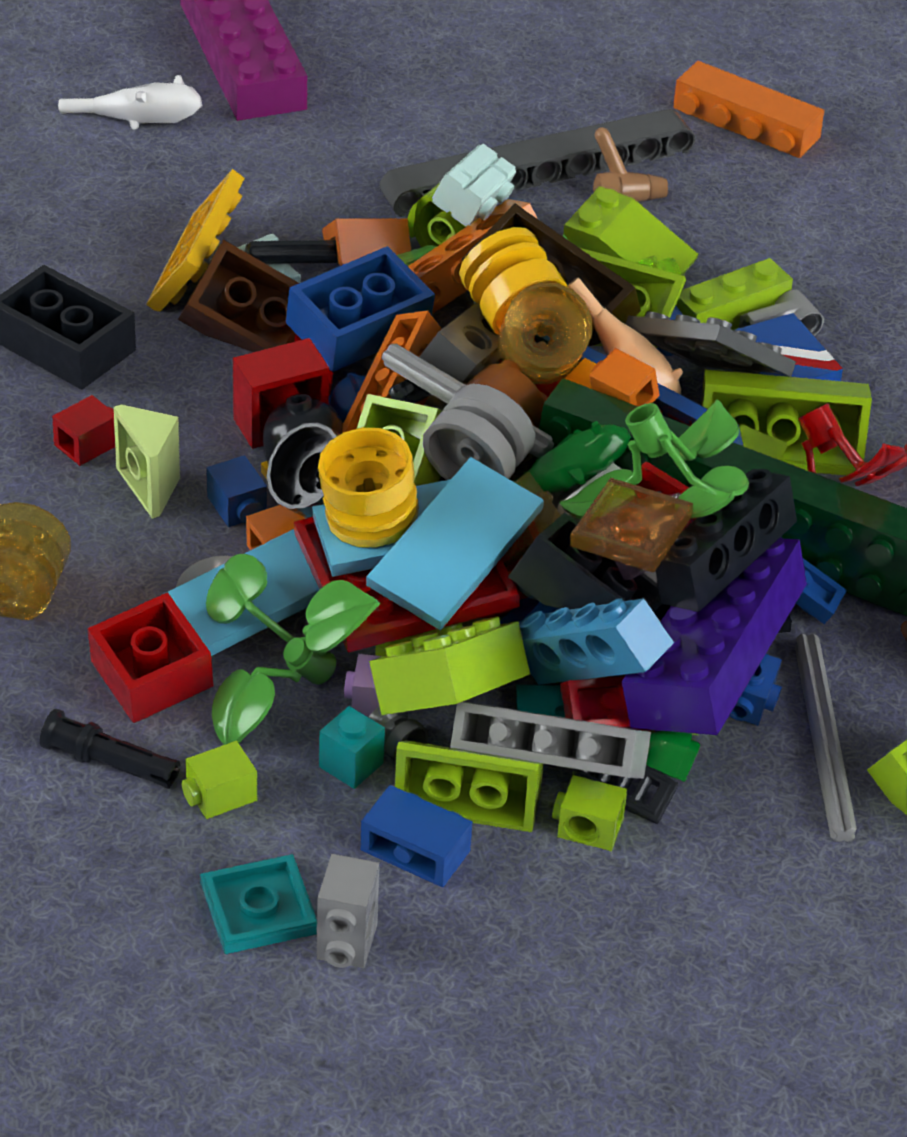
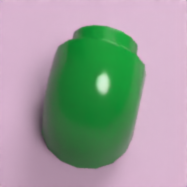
[646,730,700,782]

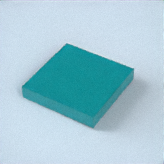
[200,854,317,954]

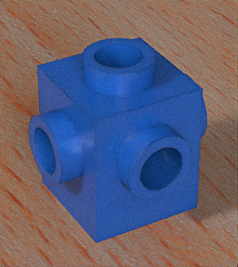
[729,654,782,726]

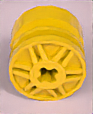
[459,227,568,338]
[318,428,419,548]

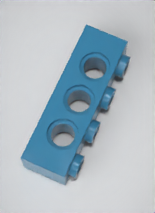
[519,598,674,685]

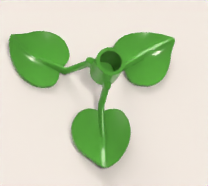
[560,400,749,521]
[206,554,380,745]

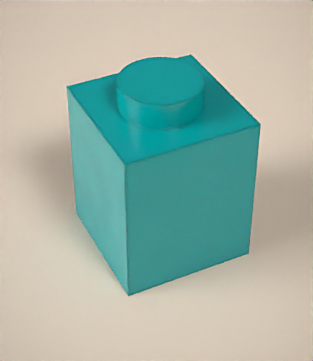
[319,706,385,789]

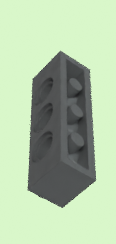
[420,303,535,384]

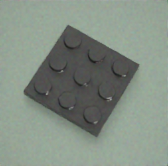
[626,311,796,377]

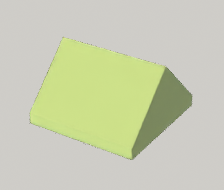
[114,404,180,519]

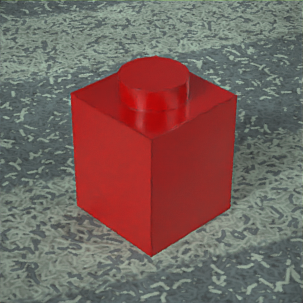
[52,395,115,466]

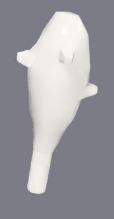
[58,76,202,129]

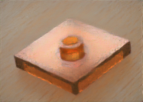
[570,477,693,573]

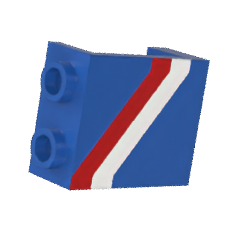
[732,313,843,381]

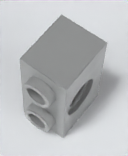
[317,854,380,968]

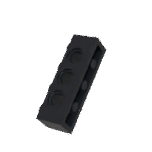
[653,469,797,612]

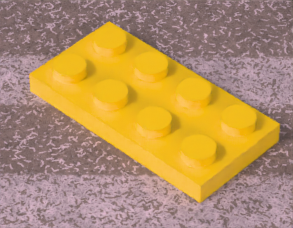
[146,169,245,312]

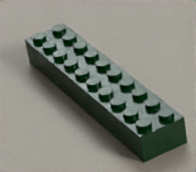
[532,378,907,616]

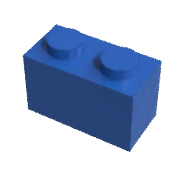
[360,785,473,888]

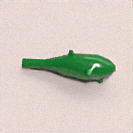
[513,421,631,495]

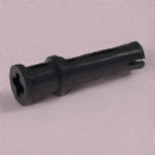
[40,709,180,789]

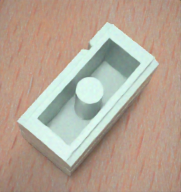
[432,144,516,227]

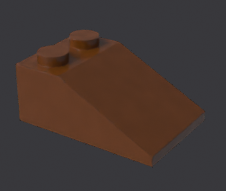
[178,240,299,352]

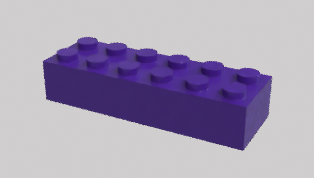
[622,537,807,735]

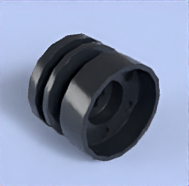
[266,423,340,518]

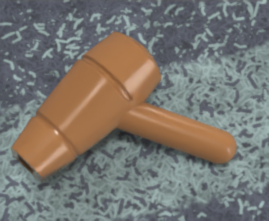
[593,127,668,202]

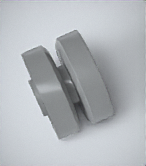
[423,383,535,480]

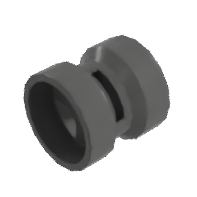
[369,706,429,762]

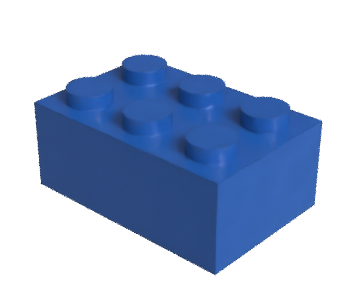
[286,246,435,372]

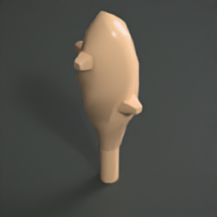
[567,277,683,395]

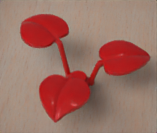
[798,403,907,487]

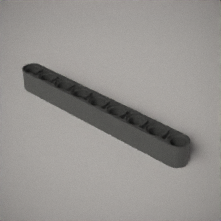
[379,109,695,217]

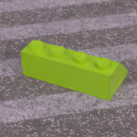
[701,369,872,476]

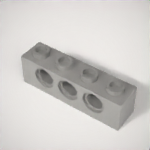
[450,702,651,778]

